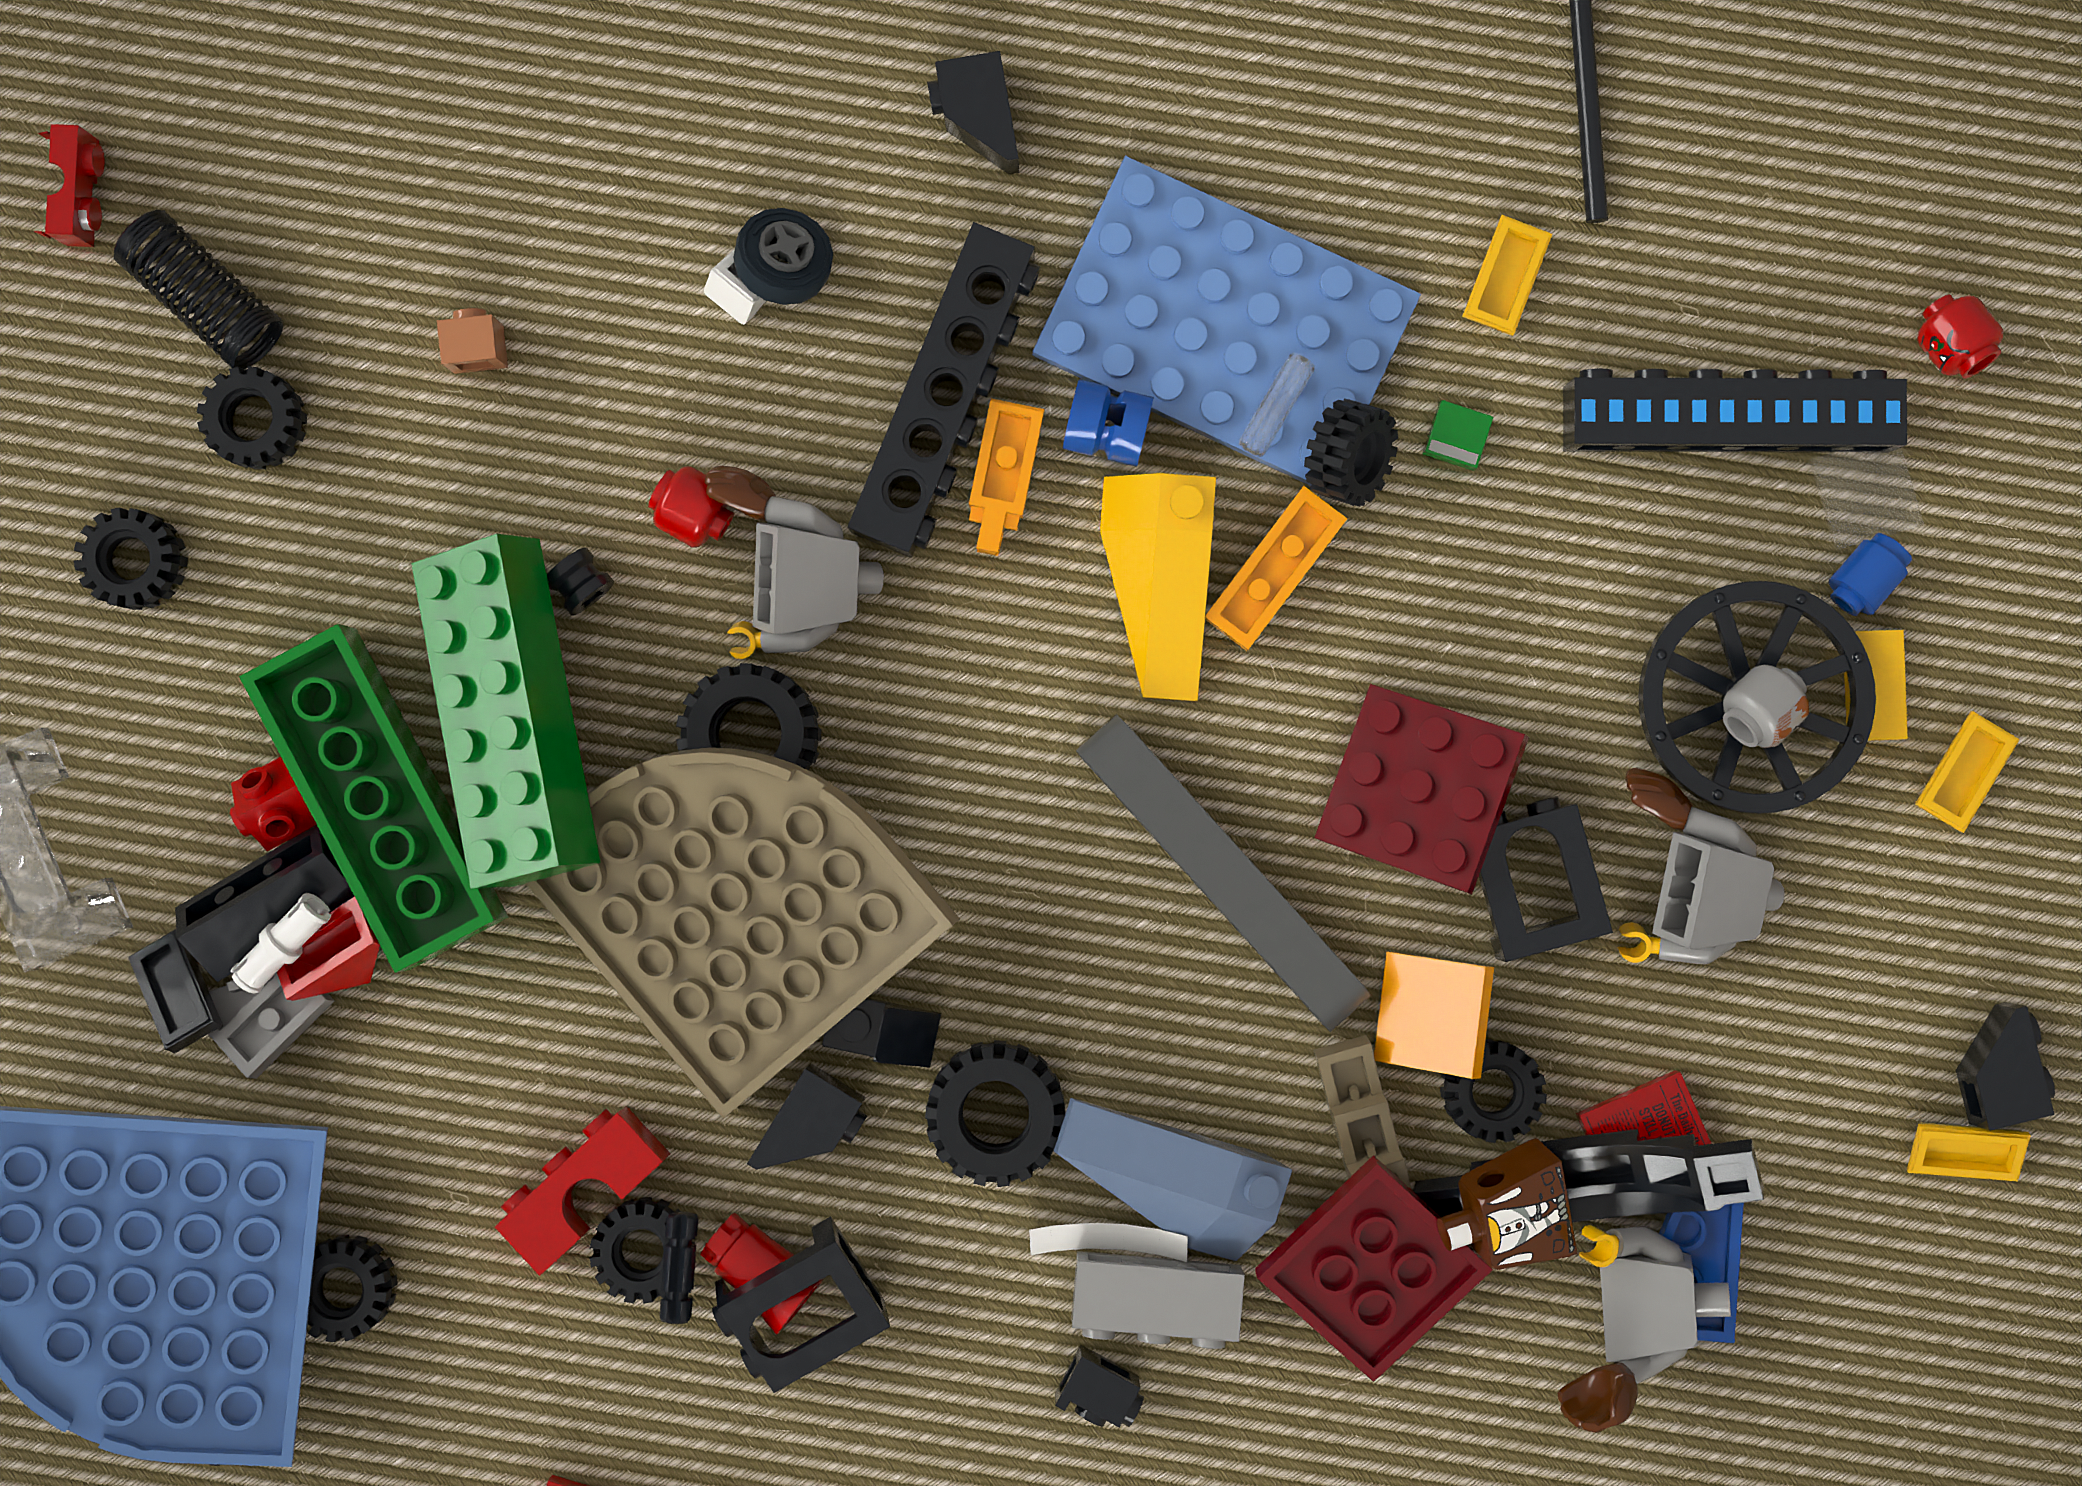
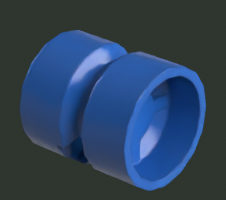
[1063,379,1154,467]

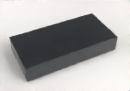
[128,929,223,1053]

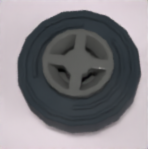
[733,208,833,305]

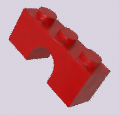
[495,1106,671,1276]

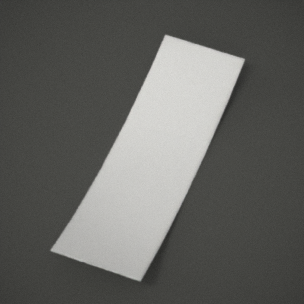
[1029,1223,1188,1262]

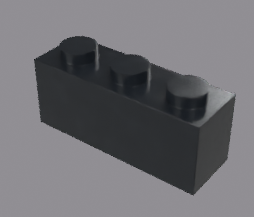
[175,824,354,982]

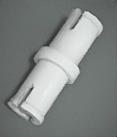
[231,893,331,994]

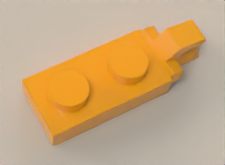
[969,398,1045,556]

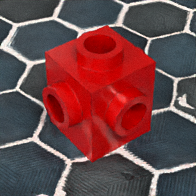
[230,757,316,852]

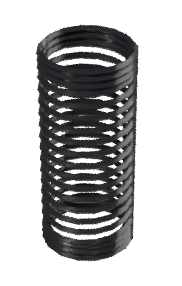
[114,210,284,369]

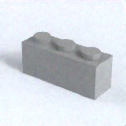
[1071,1251,1245,1349]

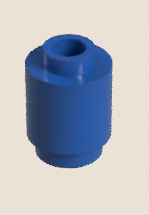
[1828,533,1912,616]

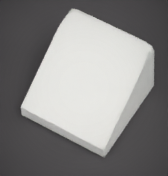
[704,249,766,325]

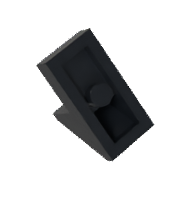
[822,998,942,1068]

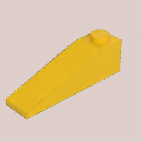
[1100,473,1216,702]

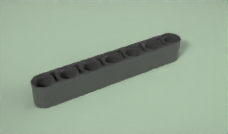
[1076,714,1371,1032]

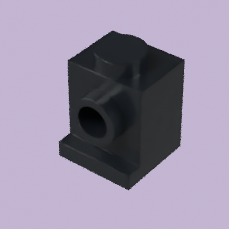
[1055,1345,1144,1428]

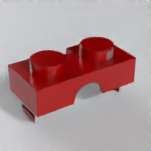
[34,124,105,247]

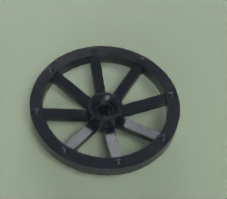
[1638,581,1876,813]

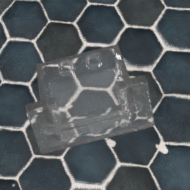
[0,727,133,972]

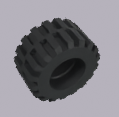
[676,663,821,770]
[925,1040,1065,1187]

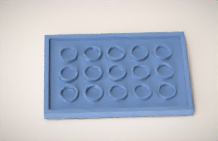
[1032,156,1421,486]

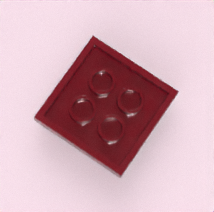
[1314,684,1529,895]
[1255,1155,1493,1382]

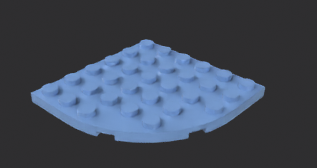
[0,1106,328,1467]

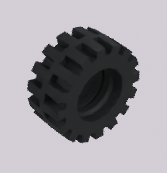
[197,366,307,469]

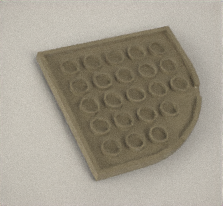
[526,747,960,1119]

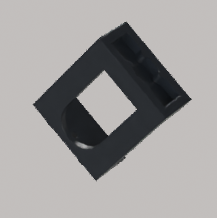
[1479,796,1613,962]
[712,1216,890,1393]

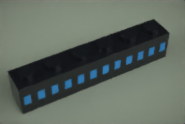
[1563,368,1907,453]

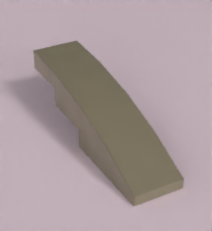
[1313,1035,1412,1190]

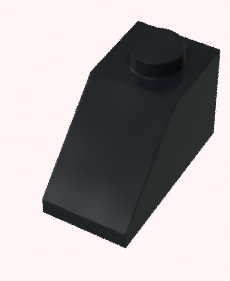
[927,51,1019,174]
[747,1063,868,1170]

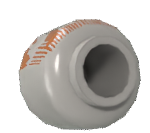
[1723,665,1809,748]

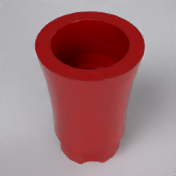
[700,1213,824,1335]

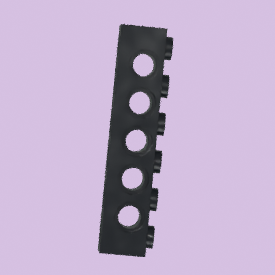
[847,222,1041,558]

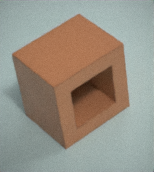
[437,308,508,374]

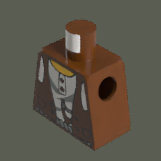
[1437,1138,1578,1270]

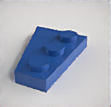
[1659,1202,1744,1343]

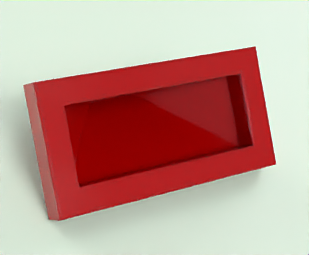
[277,896,380,1001]

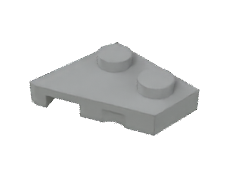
[208,972,334,1079]

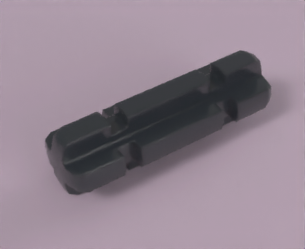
[659,1211,698,1324]

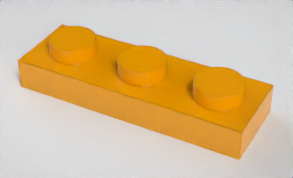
[1205,486,1348,651]

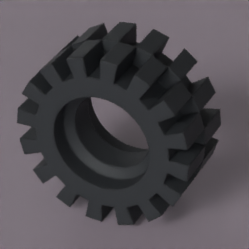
[1304,399,1398,507]
[74,508,188,610]
[1440,1039,1547,1143]
[589,1197,695,1304]
[308,1234,398,1342]

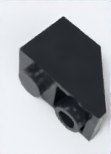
[1955,1002,2055,1131]

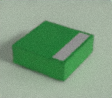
[1422,400,1494,471]

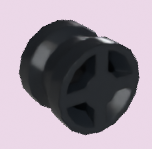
[547,547,614,616]

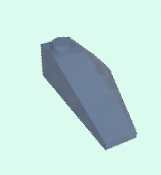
[1054,1098,1292,1261]

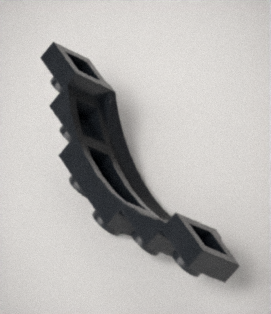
[1413,1129,1764,1223]

